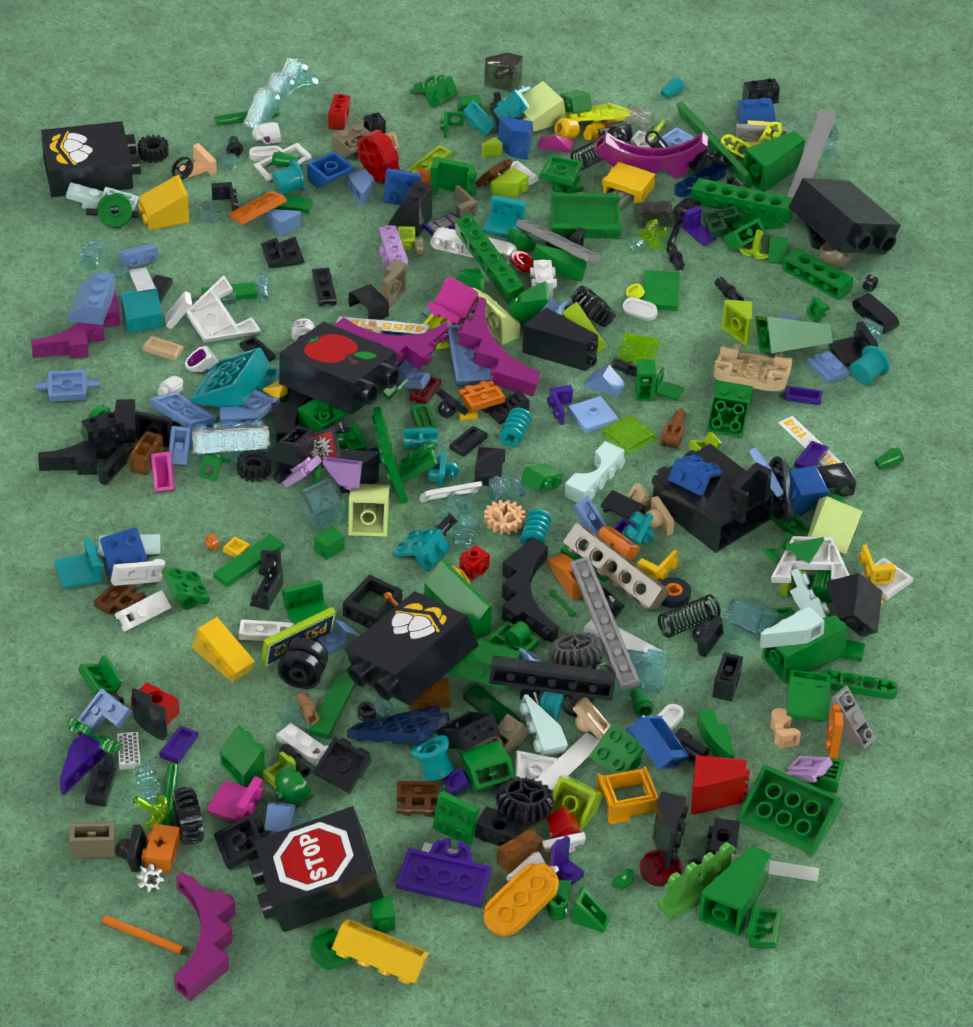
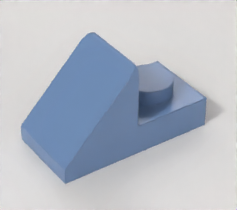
[169,426,192,466]
[572,496,608,535]
[318,620,361,655]

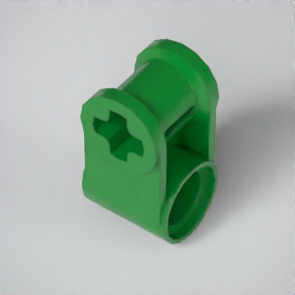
[548,880,571,921]

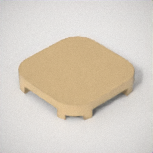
[713,344,792,391]

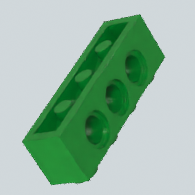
[782,248,853,300]

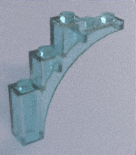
[243,57,318,129]

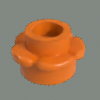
[204,533,221,552]

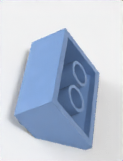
[67,272,115,325]

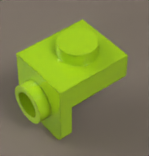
[398,227,415,250]
[687,432,722,451]
[263,751,296,789]

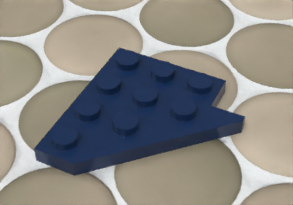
[347,705,450,745]

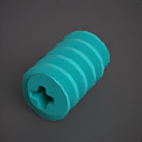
[499,408,532,447]
[520,509,552,545]

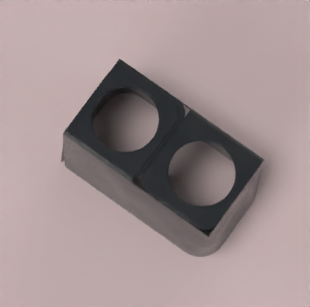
[348,284,389,320]
[475,447,505,487]
[817,462,857,497]

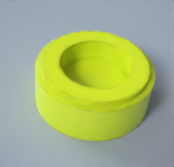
[626,284,644,299]

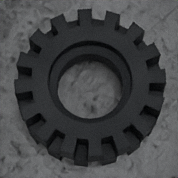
[138,134,169,163]
[237,449,271,482]

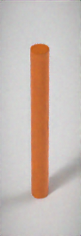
[102,915,184,955]

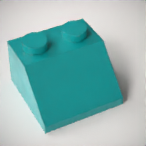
[121,286,163,333]

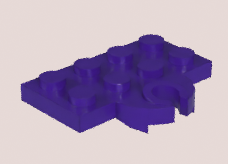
[396,838,492,908]

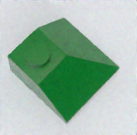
[509,281,549,324]

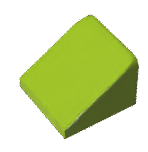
[482,137,503,158]

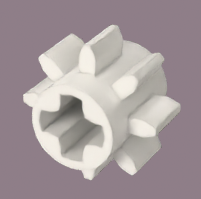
[136,864,164,892]

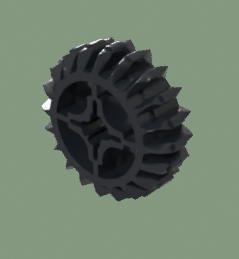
[571,286,616,327]
[496,776,554,824]
[172,786,204,845]

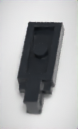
[673,198,701,221]
[98,442,135,485]
[85,755,117,807]

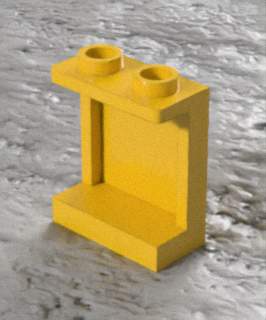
[602,162,655,205]

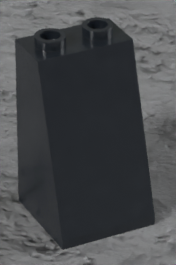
[522,307,598,371]

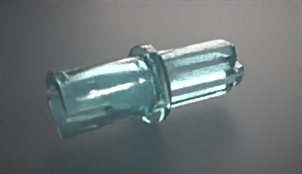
[256,272,270,302]

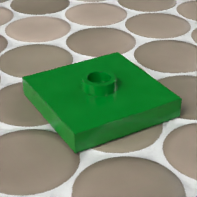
[539,155,583,186]

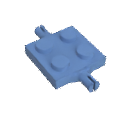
[35,370,99,402]

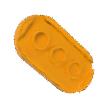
[483,863,559,937]

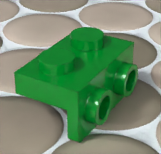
[78,655,123,696]
[745,900,783,948]

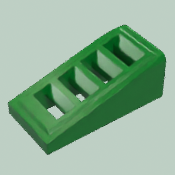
[817,756,845,793]

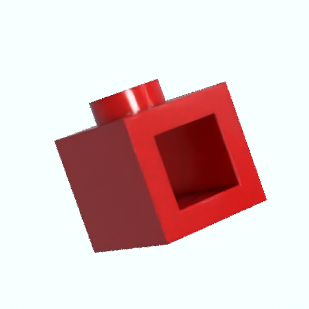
[546,806,581,839]

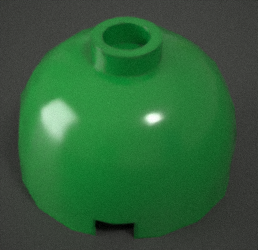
[274,762,314,805]

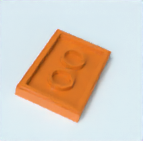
[228,191,287,225]

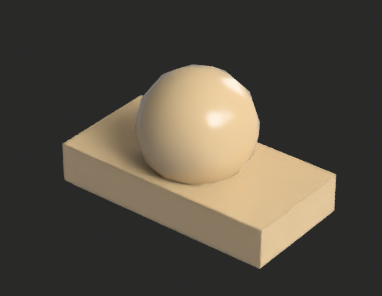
[646,496,675,536]
[573,697,611,740]

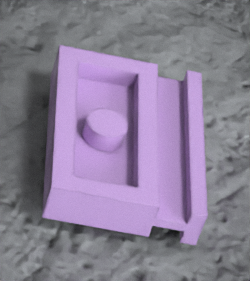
[282,455,322,488]
[783,756,833,782]

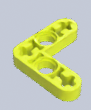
[721,122,782,160]

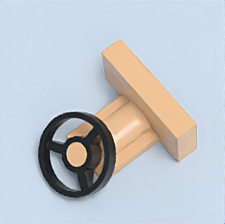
[172,143,217,180]

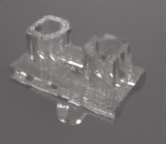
[624,104,655,132]

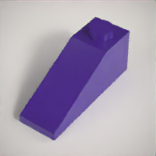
[59,733,105,795]

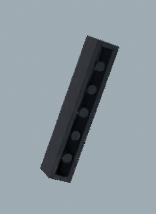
[489,655,616,701]

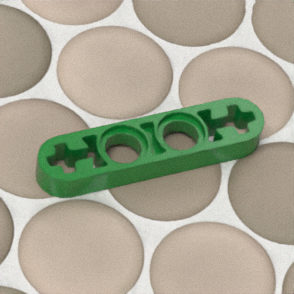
[821,669,898,699]

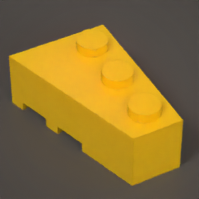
[191,617,255,683]

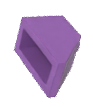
[323,457,362,490]

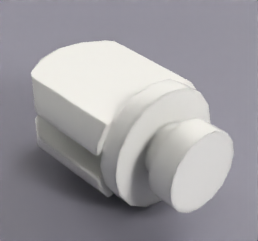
[157,376,183,396]

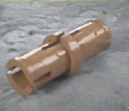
[297,691,319,725]

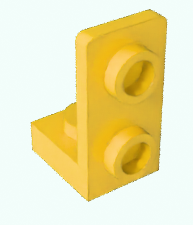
[858,544,896,585]
[637,549,679,582]

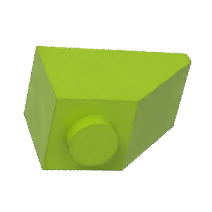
[490,167,529,196]

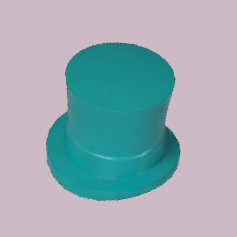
[272,160,306,195]
[850,345,890,385]
[410,735,454,781]

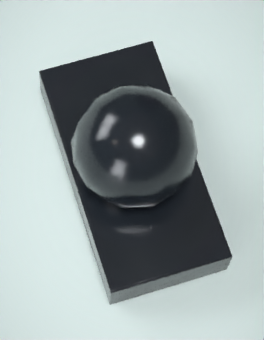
[598,123,633,142]
[436,389,469,418]
[692,616,724,657]
[116,824,147,872]

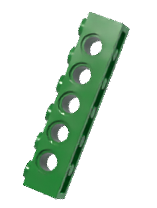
[691,178,795,224]
[455,213,524,304]

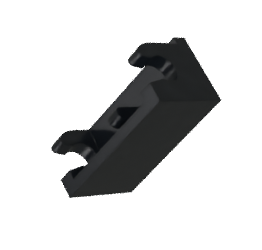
[601,490,645,519]
[250,567,283,611]

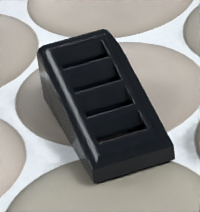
[488,390,530,424]

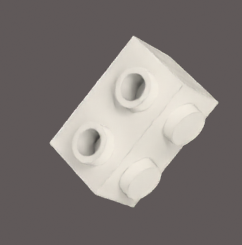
[530,260,557,298]

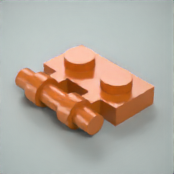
[458,380,505,412]
[825,704,843,759]

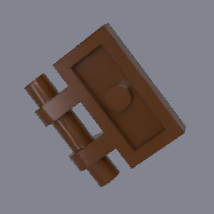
[474,159,512,188]
[94,584,146,621]
[396,781,440,816]

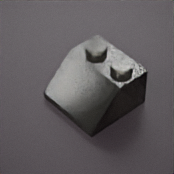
[484,52,523,92]
[633,201,674,229]

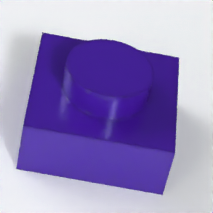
[443,767,471,796]

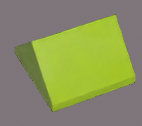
[721,300,752,346]

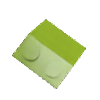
[547,775,604,831]

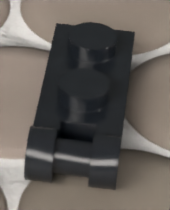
[312,268,337,307]

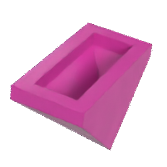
[538,135,574,153]
[151,452,175,492]

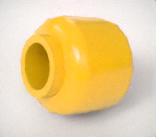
[555,118,580,140]

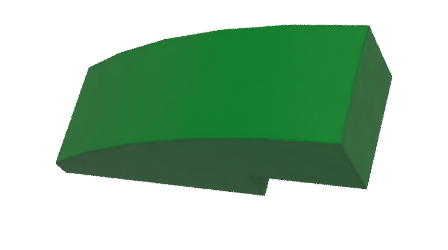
[532,244,587,281]
[697,709,734,759]

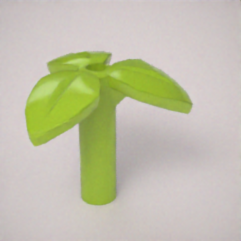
[739,230,769,259]

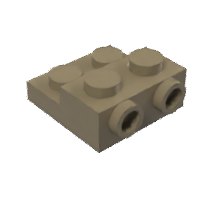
[381,259,407,309]

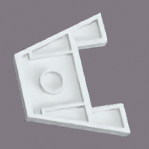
[186,275,261,343]
[771,536,849,583]

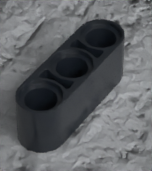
[852,293,899,334]

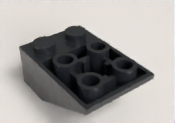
[652,792,689,869]

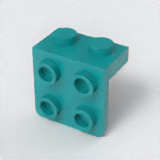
[493,86,531,119]
[483,195,526,237]
[392,529,450,571]
[55,538,104,589]

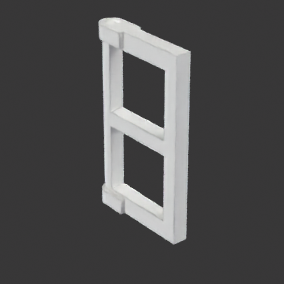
[254,143,312,182]
[420,481,482,503]

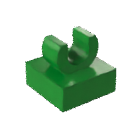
[806,297,830,322]

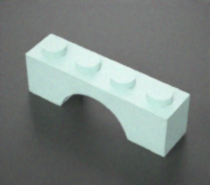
[564,441,625,502]

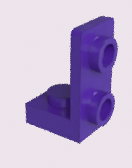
[682,206,717,246]
[547,384,573,425]
[550,835,584,886]

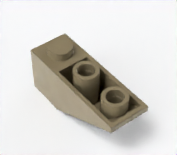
[484,714,529,755]

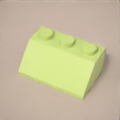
[470,288,521,345]

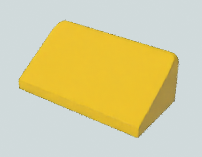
[263,380,288,399]

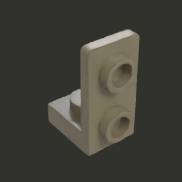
[455,185,478,218]

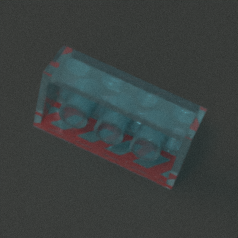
[191,420,270,454]

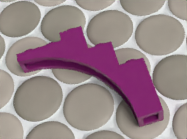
[594,132,708,179]
[31,290,120,359]
[456,297,541,396]
[334,317,449,370]
[174,871,236,1002]

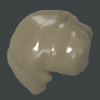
[819,242,853,269]

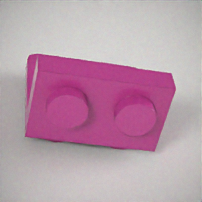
[426,277,478,325]
[207,777,265,822]

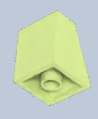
[517,81,566,132]
[348,484,390,537]
[807,497,863,555]

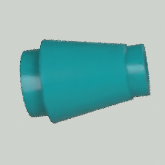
[660,77,685,99]

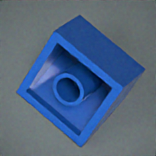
[737,98,776,124]
[498,116,533,160]
[307,151,355,188]
[778,466,830,516]

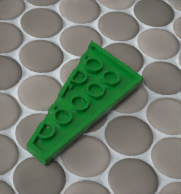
[371,406,408,503]

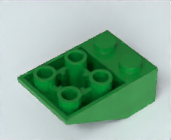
[706,380,753,438]
[786,669,831,722]

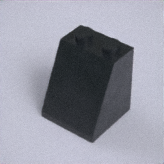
[388,181,433,237]
[827,573,883,637]

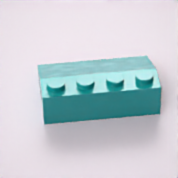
[189,347,271,407]

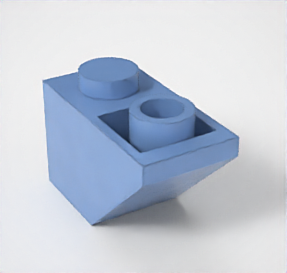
[220,406,259,435]

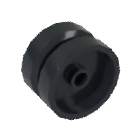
[277,638,328,690]

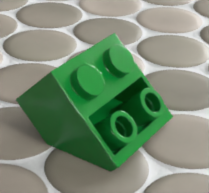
[298,399,349,432]
[220,725,266,788]
[459,741,516,793]

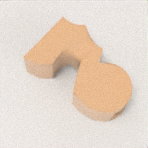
[770,708,801,748]

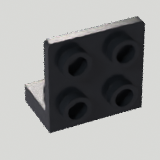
[688,149,730,174]
[828,321,878,367]

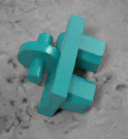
[403,428,438,449]
[428,451,460,487]
[622,511,655,545]

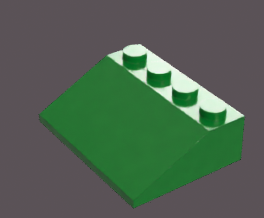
[736,764,843,855]

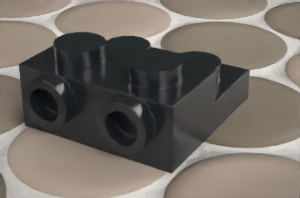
[313,737,372,794]
[213,814,266,870]

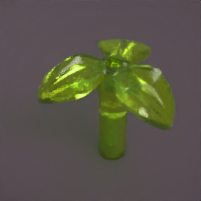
[638,219,667,249]
[133,793,169,828]

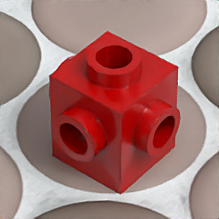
[459,545,490,580]

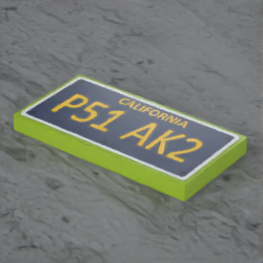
[260,607,336,667]

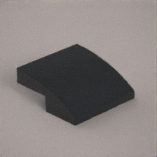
[261,236,305,268]
[132,688,167,740]

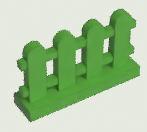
[657,842,736,920]

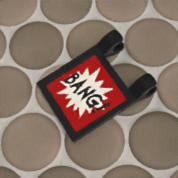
[304,421,352,471]

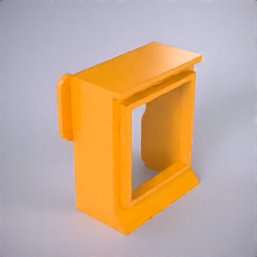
[596,766,659,824]

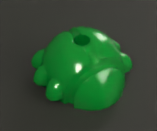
[611,868,634,889]

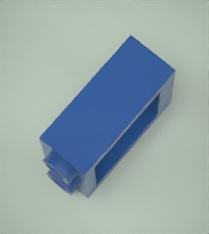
[630,715,689,770]

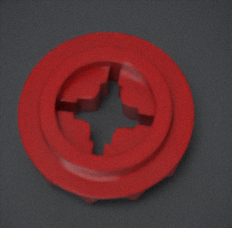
[510,251,533,273]

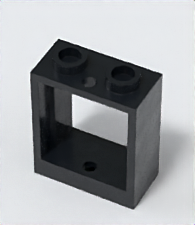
[343,574,403,628]
[436,711,500,750]

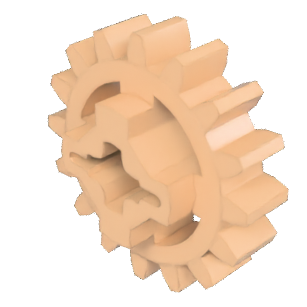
[484,500,526,535]

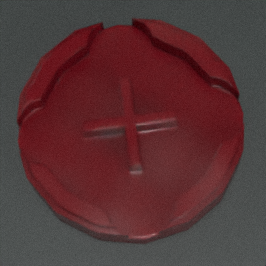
[640,849,683,887]

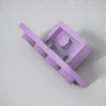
[379,225,408,266]

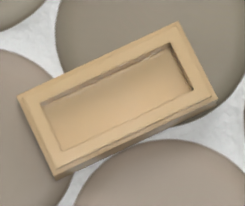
[143,336,184,361]

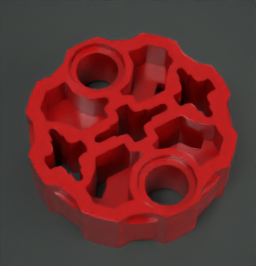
[357,130,400,183]

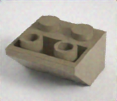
[332,123,370,158]
[69,821,116,858]

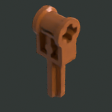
[660,408,686,449]

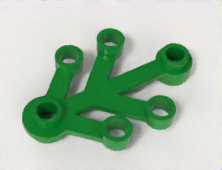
[67,717,122,755]

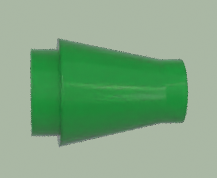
[272,151,298,168]
[874,448,904,470]
[630,689,654,717]

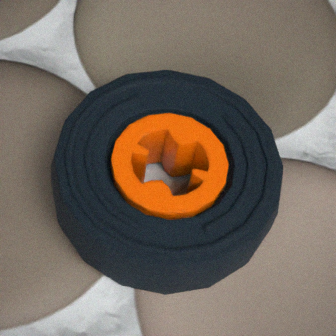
[660,577,691,608]

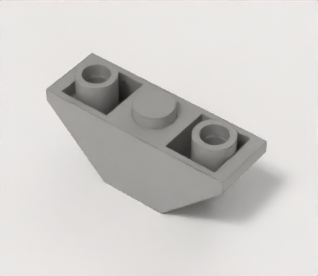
[828,686,877,750]

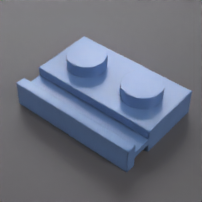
[807,350,850,384]

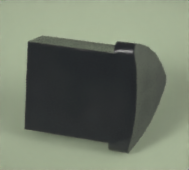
[259,550,282,576]

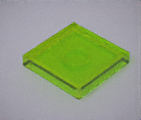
[618,333,660,363]
[602,414,656,454]

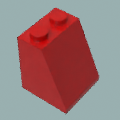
[691,755,750,815]

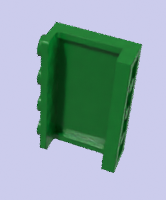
[550,192,622,239]

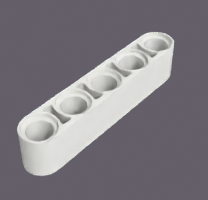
[430,227,517,265]

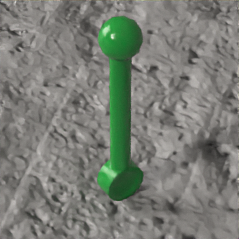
[549,590,576,617]

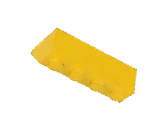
[332,918,429,985]

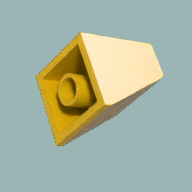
[137,175,189,230]

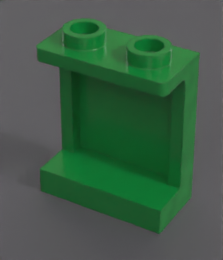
[430,157,477,197]

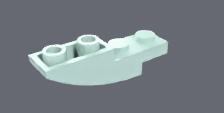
[66,183,139,210]
[790,568,830,618]

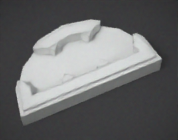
[542,832,586,853]

